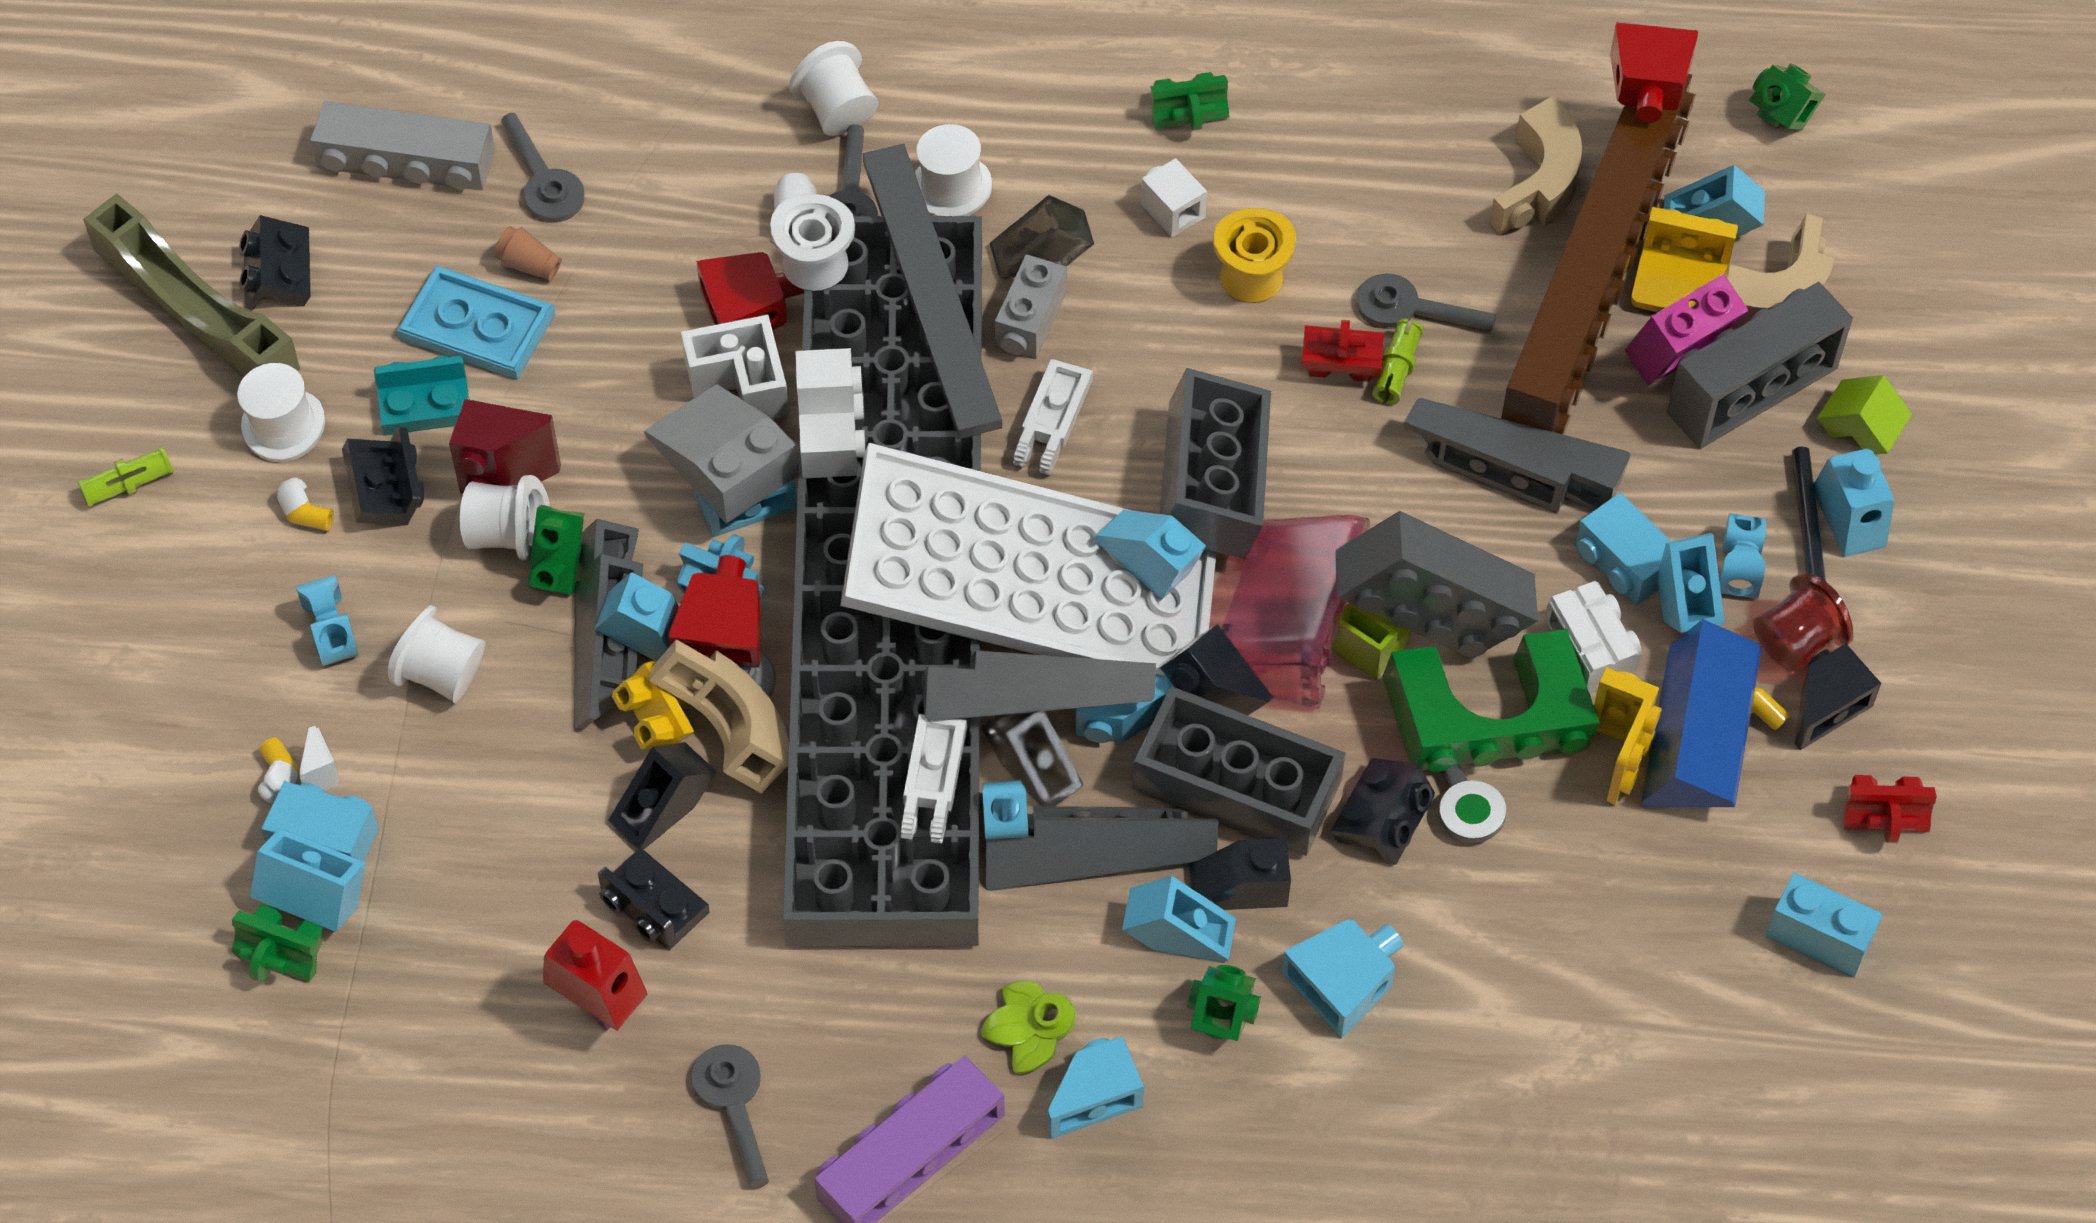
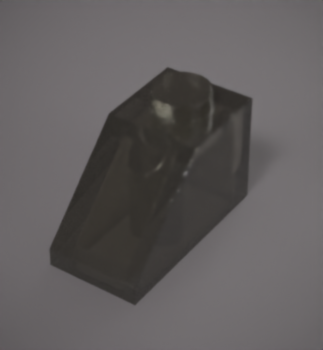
[989,195,1095,279]
[981,711,1084,806]

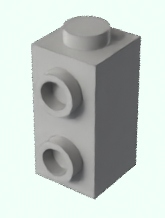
[995,254,1067,359]

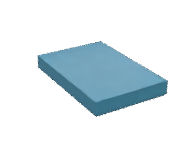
[397,265,556,380]

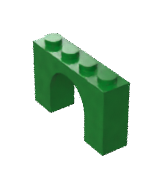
[1382,629,1600,772]

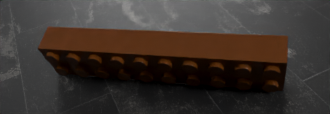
[1501,74,1696,435]

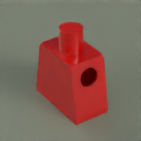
[1610,22,1698,123]
[696,252,804,330]
[668,555,761,668]
[543,920,648,1031]

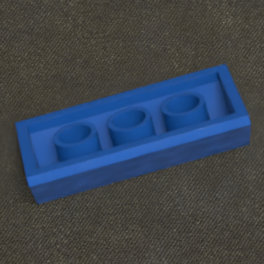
[1641,619,1762,807]

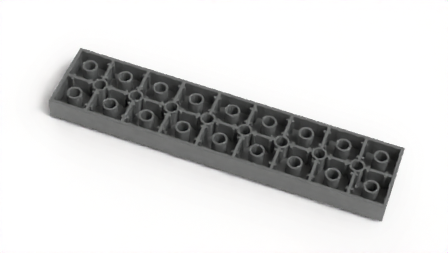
[783,216,982,946]

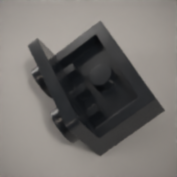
[239,215,311,310]
[342,427,424,525]
[1330,758,1435,865]

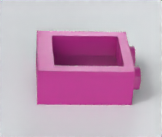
[1624,274,1749,386]

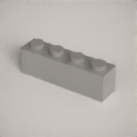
[310,101,495,190]

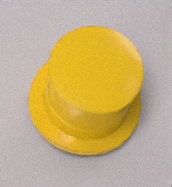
[1213,208,1296,303]

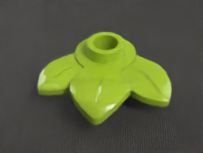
[981,980,1076,1075]

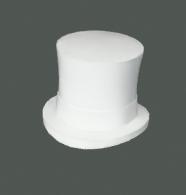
[789,41,879,136]
[915,124,992,216]
[770,194,855,291]
[237,363,326,463]
[460,475,550,561]
[388,605,486,703]

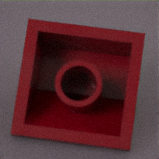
[449,399,561,494]

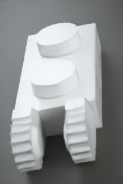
[1013,359,1093,475]
[901,714,967,843]

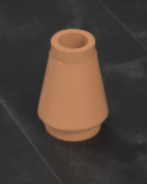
[493,226,562,281]

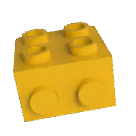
[1631,207,1738,312]
[1594,667,1662,805]

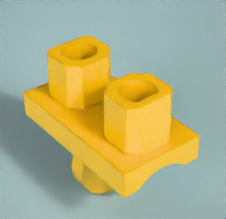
[612,661,694,749]

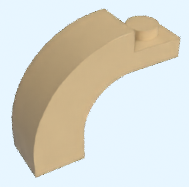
[1490,96,1582,235]
[1724,213,1835,329]
[649,639,789,794]

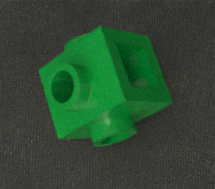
[1749,63,1826,130]
[1187,965,1261,1041]

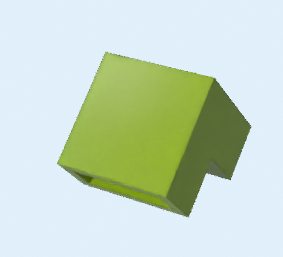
[1817,375,1912,455]
[1330,603,1412,680]

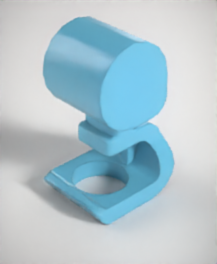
[1719,513,1766,599]
[296,574,358,666]
[982,780,1028,840]

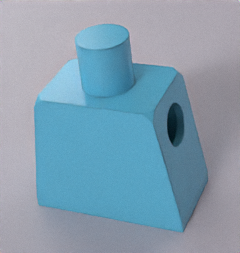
[1814,449,1894,558]
[1282,919,1403,1039]

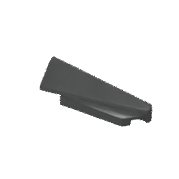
[1403,398,1630,513]
[574,519,643,730]
[922,651,1156,721]
[985,806,1218,891]

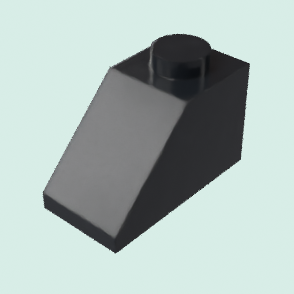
[1160,624,1274,715]
[1795,643,1881,750]
[608,742,717,849]
[1189,838,1291,910]

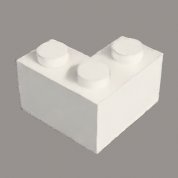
[681,315,789,419]
[796,348,865,478]

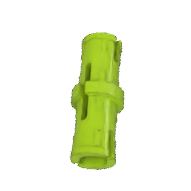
[1372,319,1424,405]
[77,447,174,507]

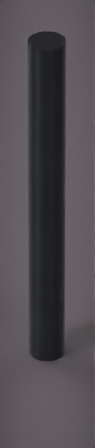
[1792,446,1829,608]

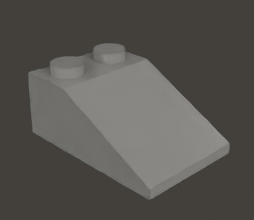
[644,384,798,523]

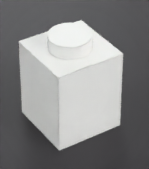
[1140,158,1207,238]

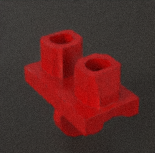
[1301,320,1384,382]
[1843,775,1937,843]

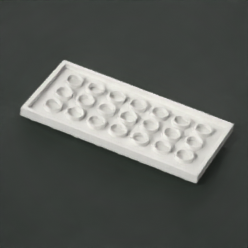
[840,443,1216,678]

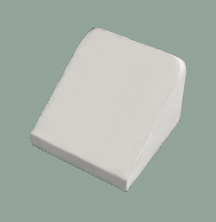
[300,726,340,791]

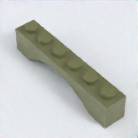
[83,193,300,377]

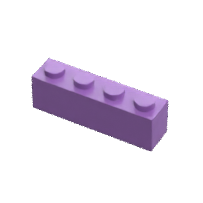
[814,1055,1005,1223]

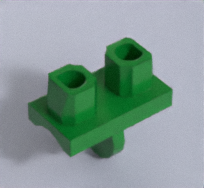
[1150,72,1229,131]
[527,505,585,595]
[232,904,322,982]

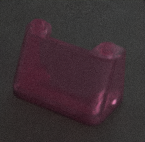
[1222,514,1370,709]

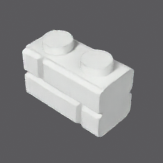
[1545,581,1642,693]

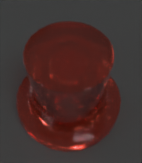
[1753,573,1854,674]

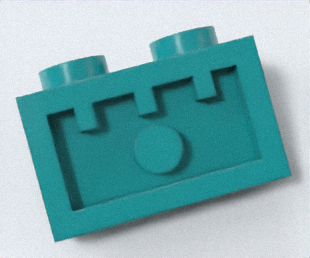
[374,356,470,436]

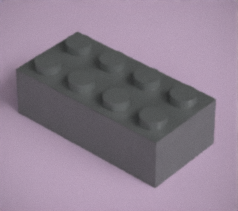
[1667,281,1853,449]
[1160,368,1271,559]
[1335,511,1538,659]
[1132,686,1346,856]

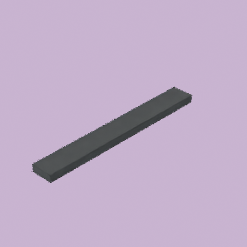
[862,144,1002,439]

